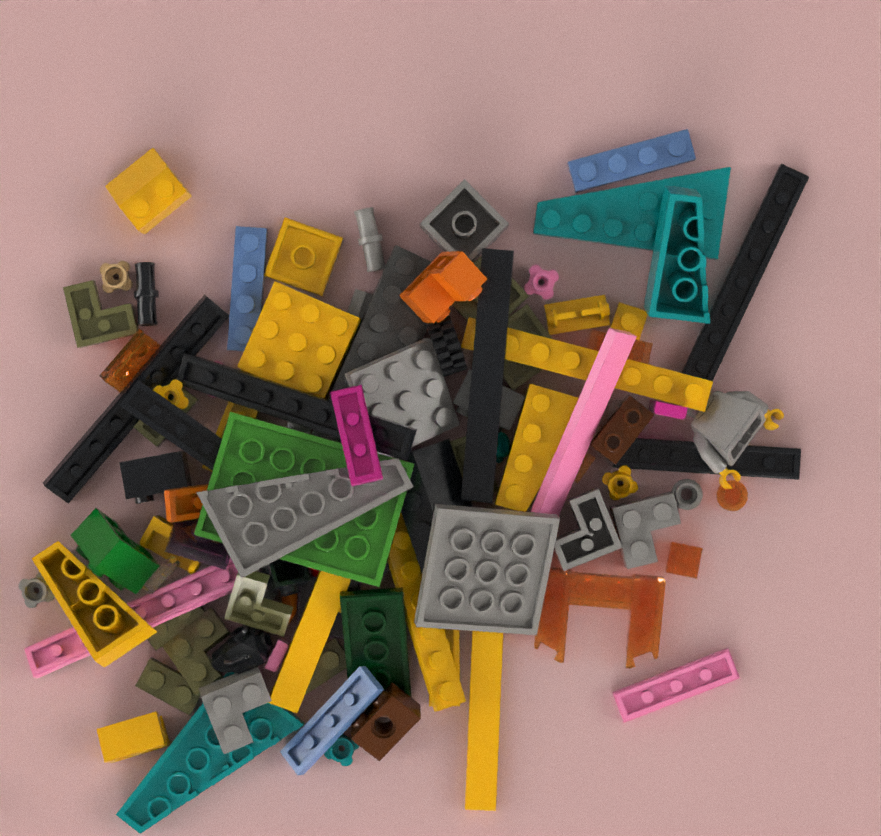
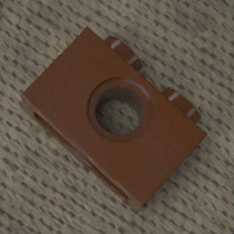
[590,395,655,464]
[351,682,421,761]

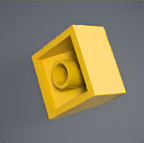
[105,148,192,235]

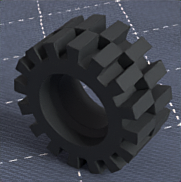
[426,316,468,377]

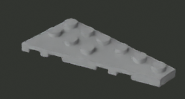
[196,458,413,578]

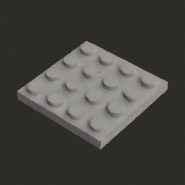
[414,504,560,635]

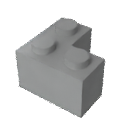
[554,488,622,571]
[609,492,681,569]
[198,666,272,754]

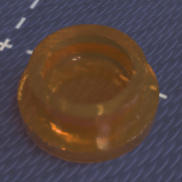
[716,480,748,511]

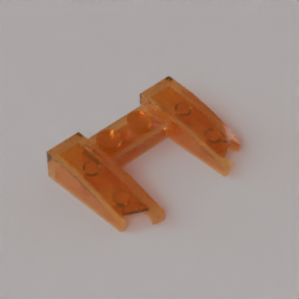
[534,567,666,669]

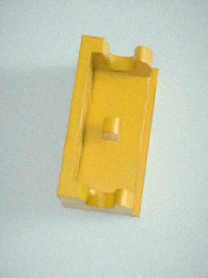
[139,515,203,574]
[96,711,171,763]

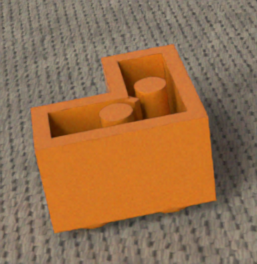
[399,251,487,323]

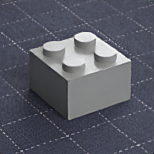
[420,179,509,262]

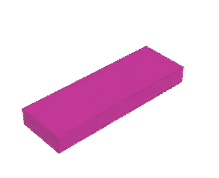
[330,385,383,487]

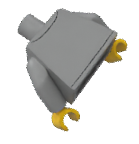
[687,391,784,489]

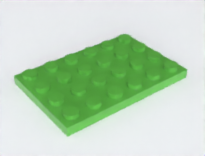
[194,412,414,587]

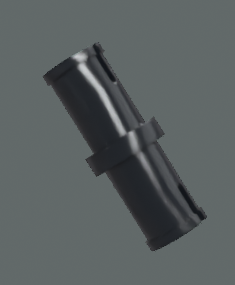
[134,262,159,326]

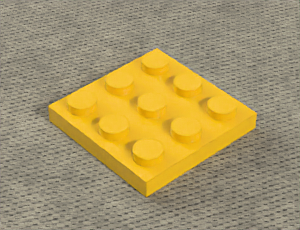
[237,281,361,399]

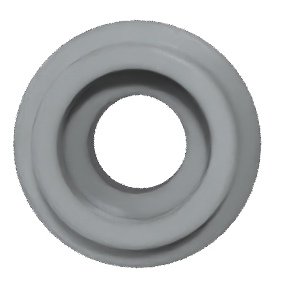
[671,479,703,510]

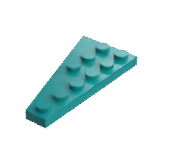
[533,167,731,260]
[116,672,305,834]

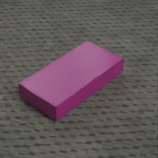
[648,400,688,420]

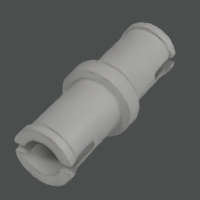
[354,207,386,272]

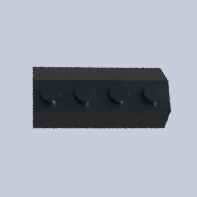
[393,438,473,574]

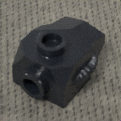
[259,559,311,597]
[211,625,273,674]

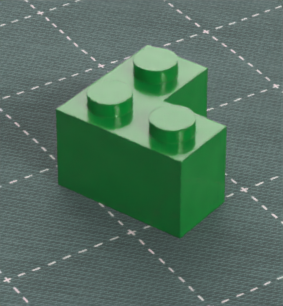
[71,508,161,594]

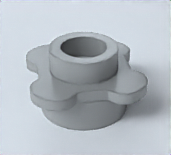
[19,573,54,608]

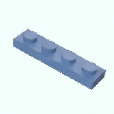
[567,129,696,193]
[227,226,268,351]
[280,666,384,775]

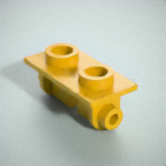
[544,295,610,335]

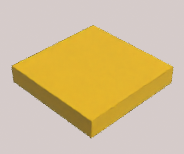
[264,217,343,297]

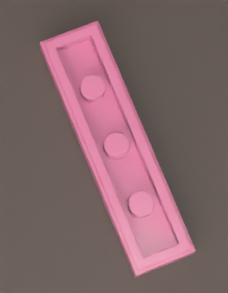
[612,648,740,723]

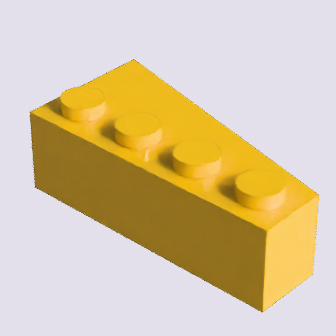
[494,384,579,512]
[31,541,157,668]

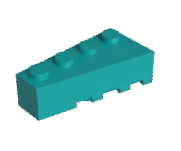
[644,185,710,324]

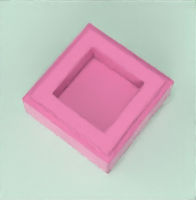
[265,636,290,672]

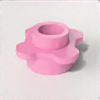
[524,265,559,300]

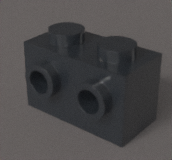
[119,451,192,504]

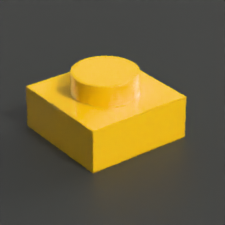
[610,302,648,342]

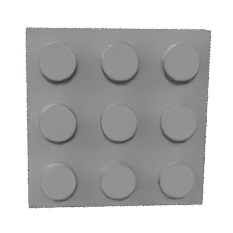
[345,338,460,457]

